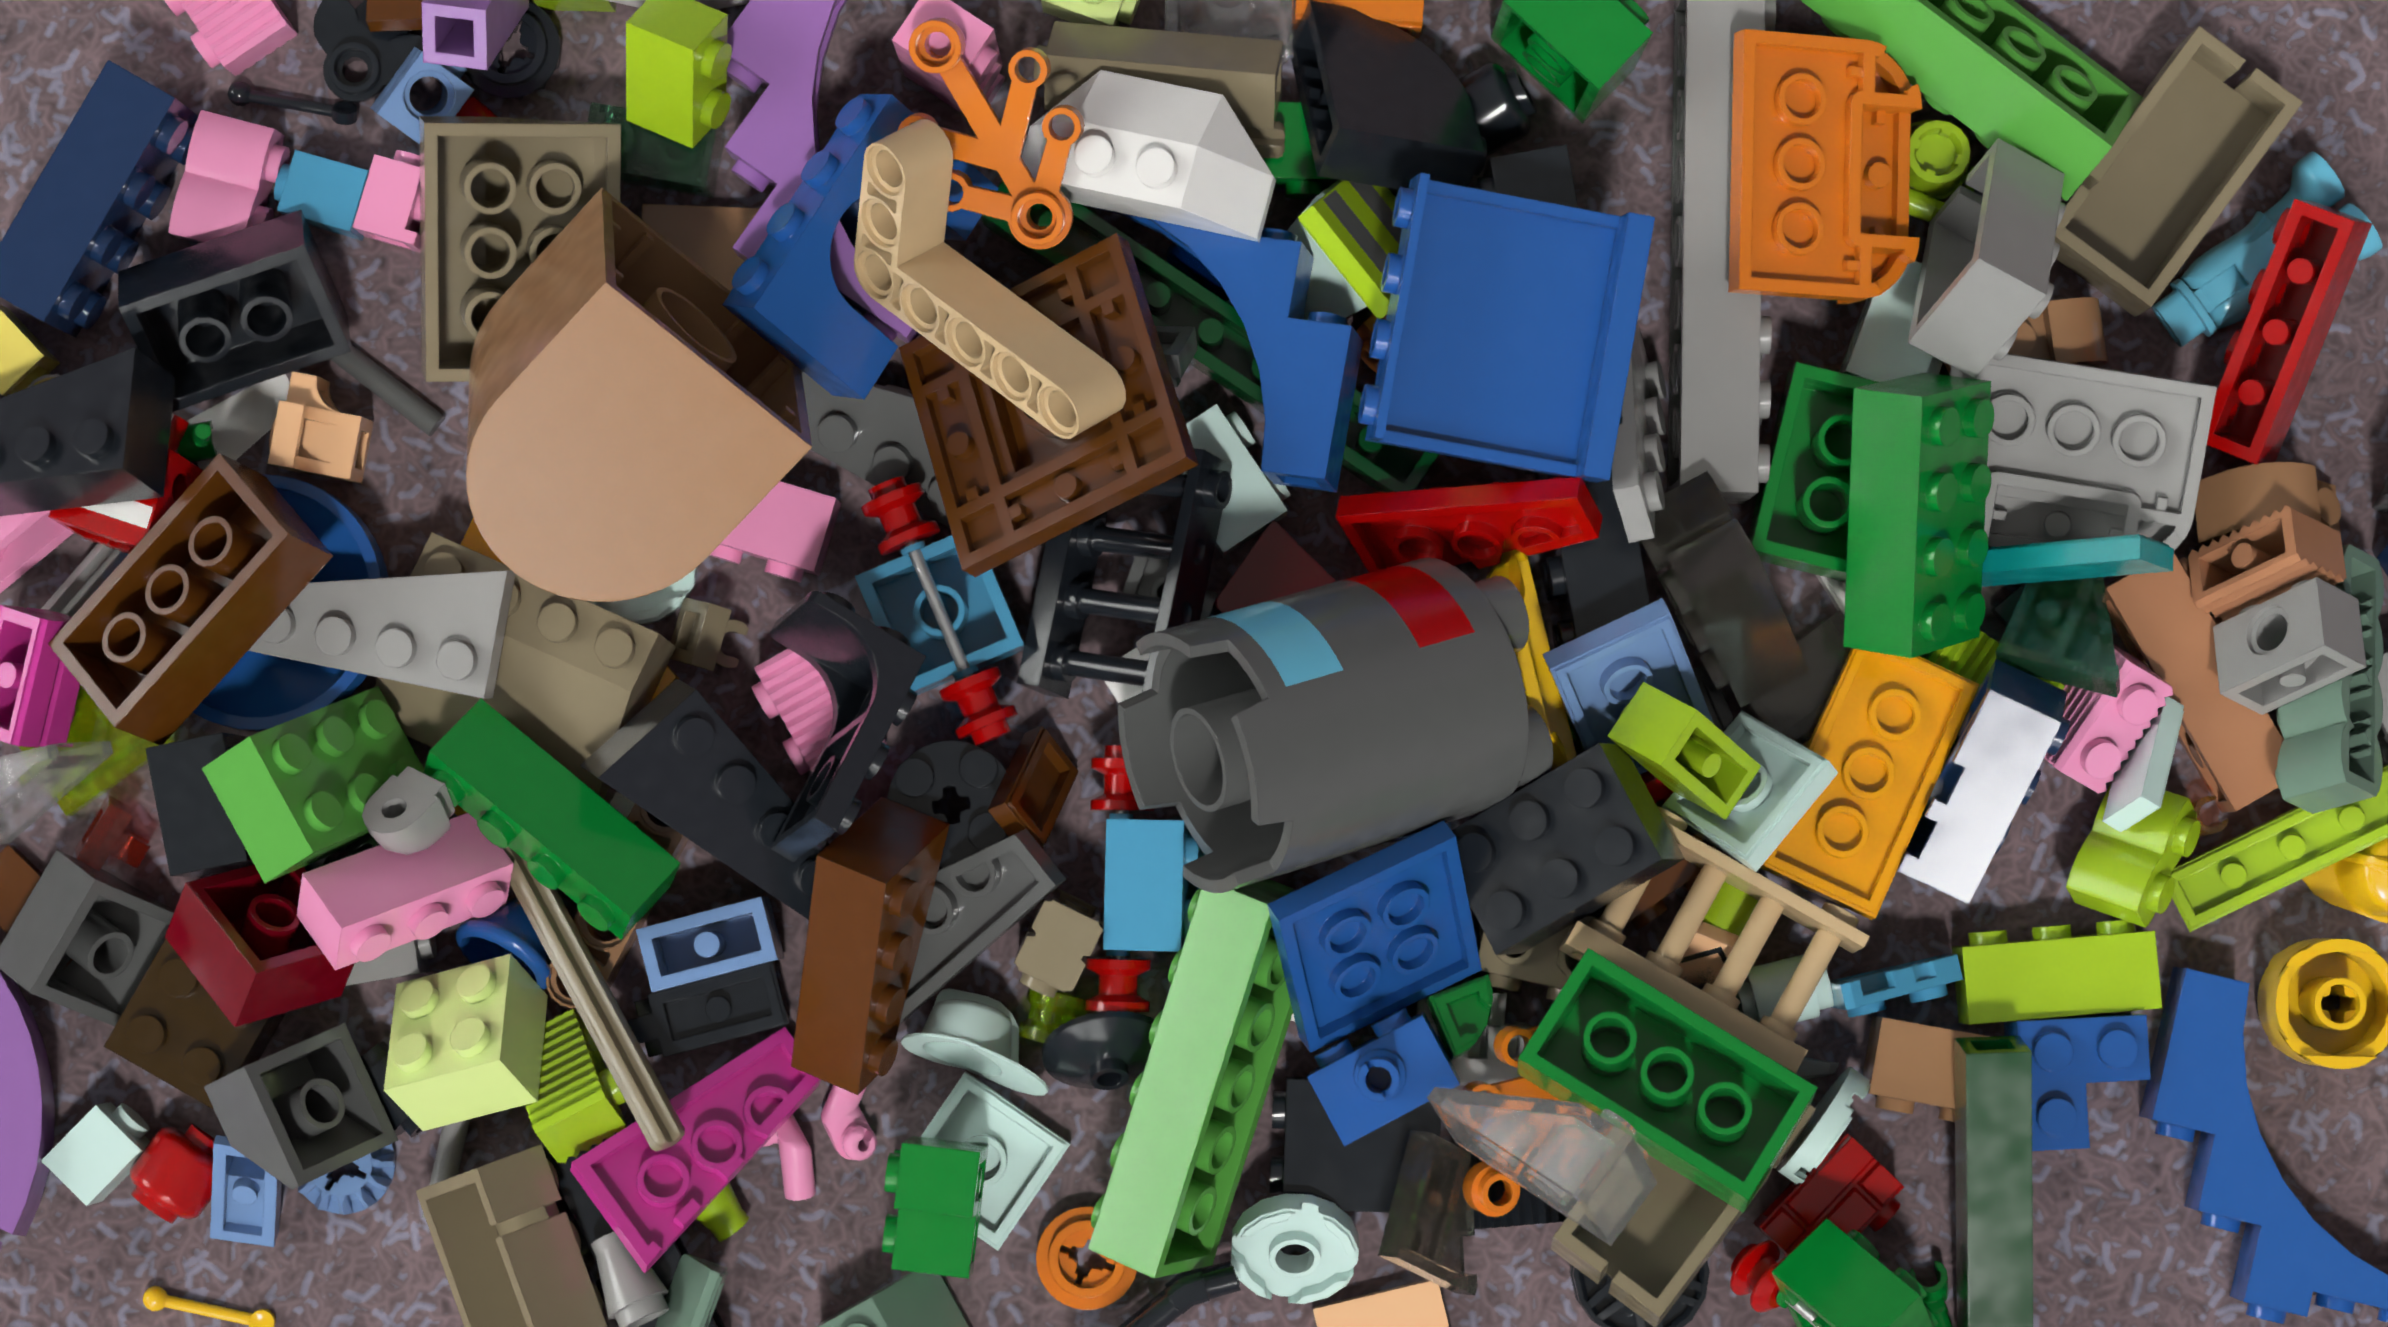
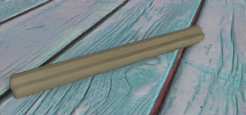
[503,847,685,1152]

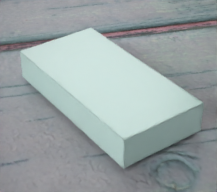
[2102,696,2184,832]

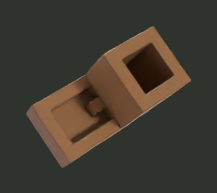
[2008,297,2108,367]
[2195,462,2341,546]

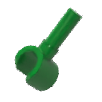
[177,420,218,462]
[1909,1261,1952,1327]

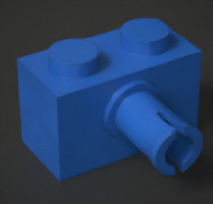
[1307,1008,1461,1146]

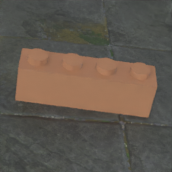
[2094,553,2284,813]

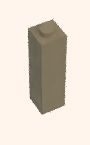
[1034,21,1283,130]

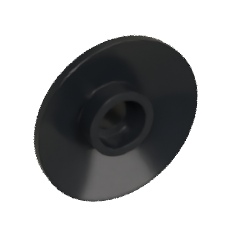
[1042,1011,1154,1090]

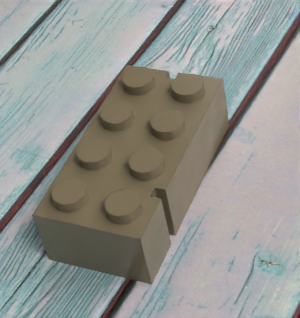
[2055,26,2303,317]
[1551,1105,1816,1327]
[416,1144,607,1327]

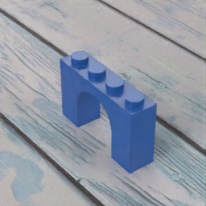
[722,94,999,400]

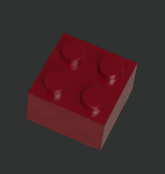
[165,865,355,1028]

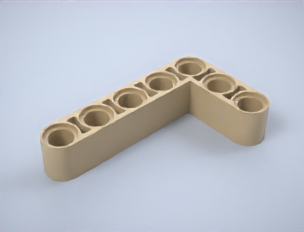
[854,119,1126,439]

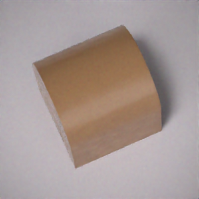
[466,188,812,602]

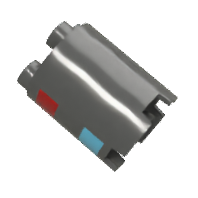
[1118,558,1553,893]

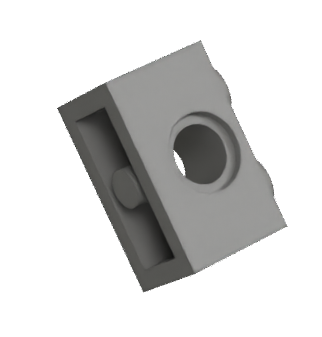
[2213,577,2367,715]

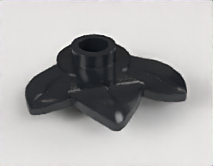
[313,0,423,103]

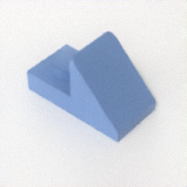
[210,1135,282,1247]

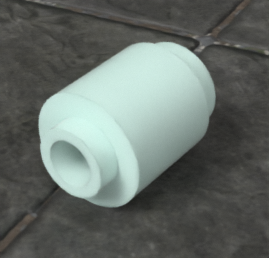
[1736,955,1834,1022]

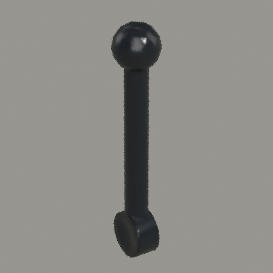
[227,81,358,125]

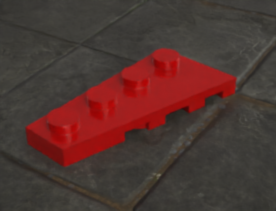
[1335,477,1603,572]

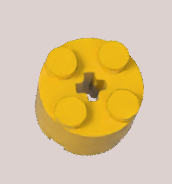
[2257,938,2388,1069]

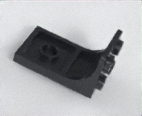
[770,591,926,862]

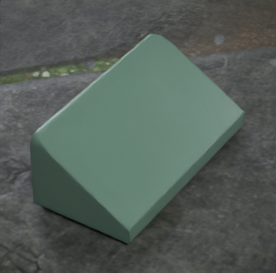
[655,1254,729,1327]

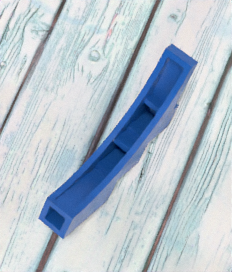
[1083,205,1363,492]
[2139,967,2388,1324]

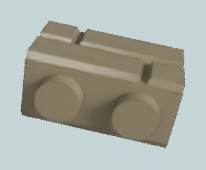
[1014,888,1104,998]

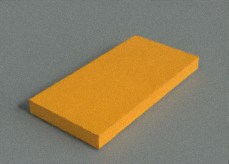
[1760,648,1980,920]

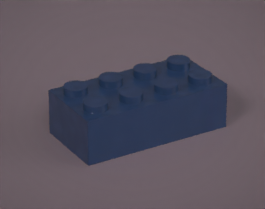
[0,60,198,338]

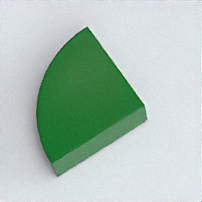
[1426,974,1493,1061]

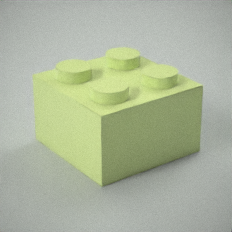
[384,953,548,1131]

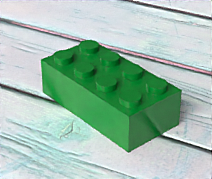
[1843,373,1994,658]
[1517,948,1818,1213]

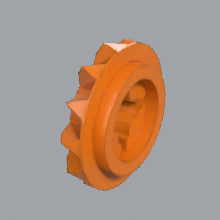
[1036,1206,1137,1310]

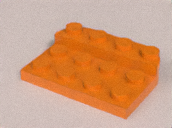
[1728,29,1922,304]

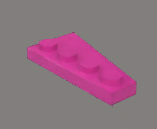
[570,1027,821,1274]

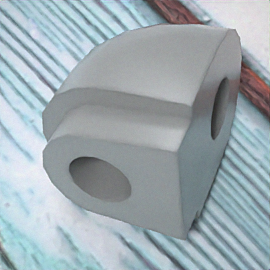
[362,766,455,855]

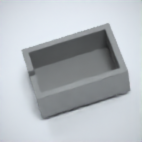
[1908,138,2066,378]

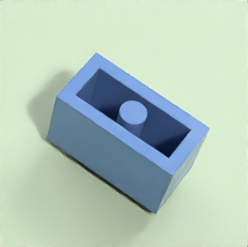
[636,896,785,992]

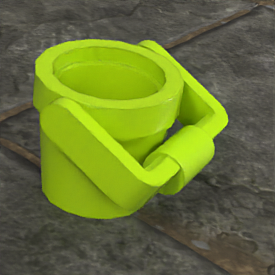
[1909,119,1974,222]

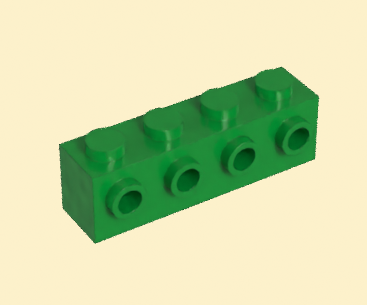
[423,698,681,940]

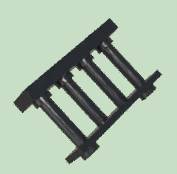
[1017,448,1232,699]

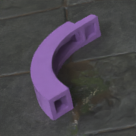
[0,969,55,1250]

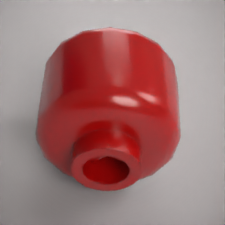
[130,1124,215,1224]

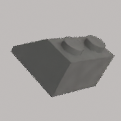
[0,850,175,1027]
[204,1023,398,1190]

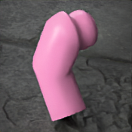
[821,1085,877,1161]
[763,1114,816,1201]

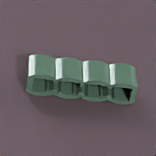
[2275,544,2384,814]

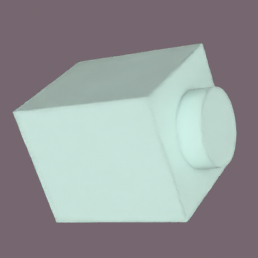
[41,1102,150,1206]

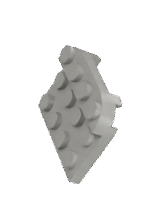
[1950,353,2217,550]

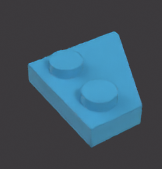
[1830,953,1963,1017]

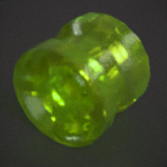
[1019,988,1089,1043]

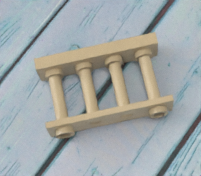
[1558,806,1870,1074]

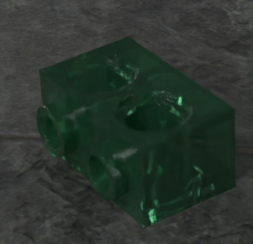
[588,102,725,199]

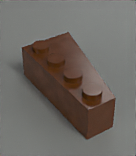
[791,797,950,1095]

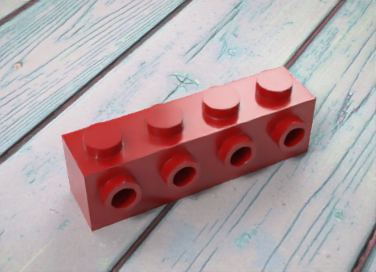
[2207,198,2372,465]

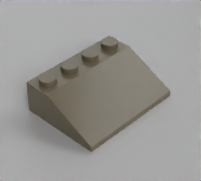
[419,116,621,382]
[375,532,676,799]

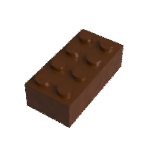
[48,453,333,745]

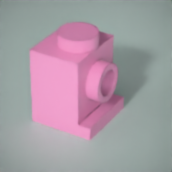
[352,150,420,253]

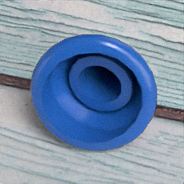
[456,896,552,991]

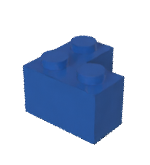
[2004,1013,2151,1151]

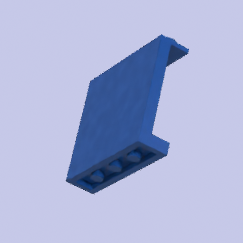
[1358,173,1655,483]

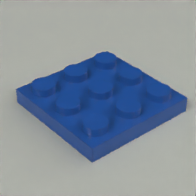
[1267,820,1482,1053]

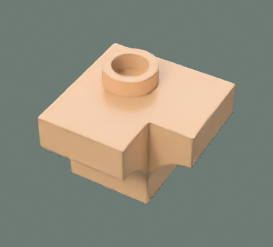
[267,372,374,484]

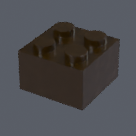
[103,939,286,1110]

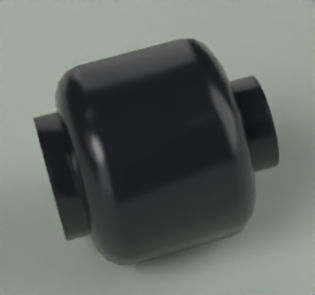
[1459,62,1537,156]

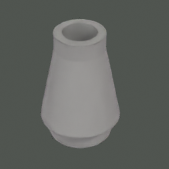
[591,1232,669,1327]

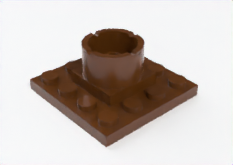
[899,233,1199,577]

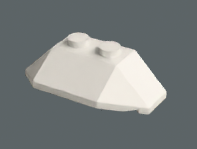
[1022,70,1276,242]

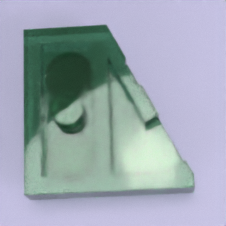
[1996,577,2120,698]

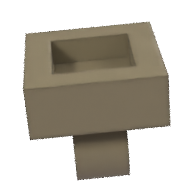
[671,597,749,671]

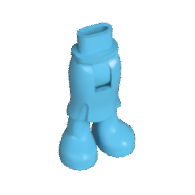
[2152,151,2383,347]

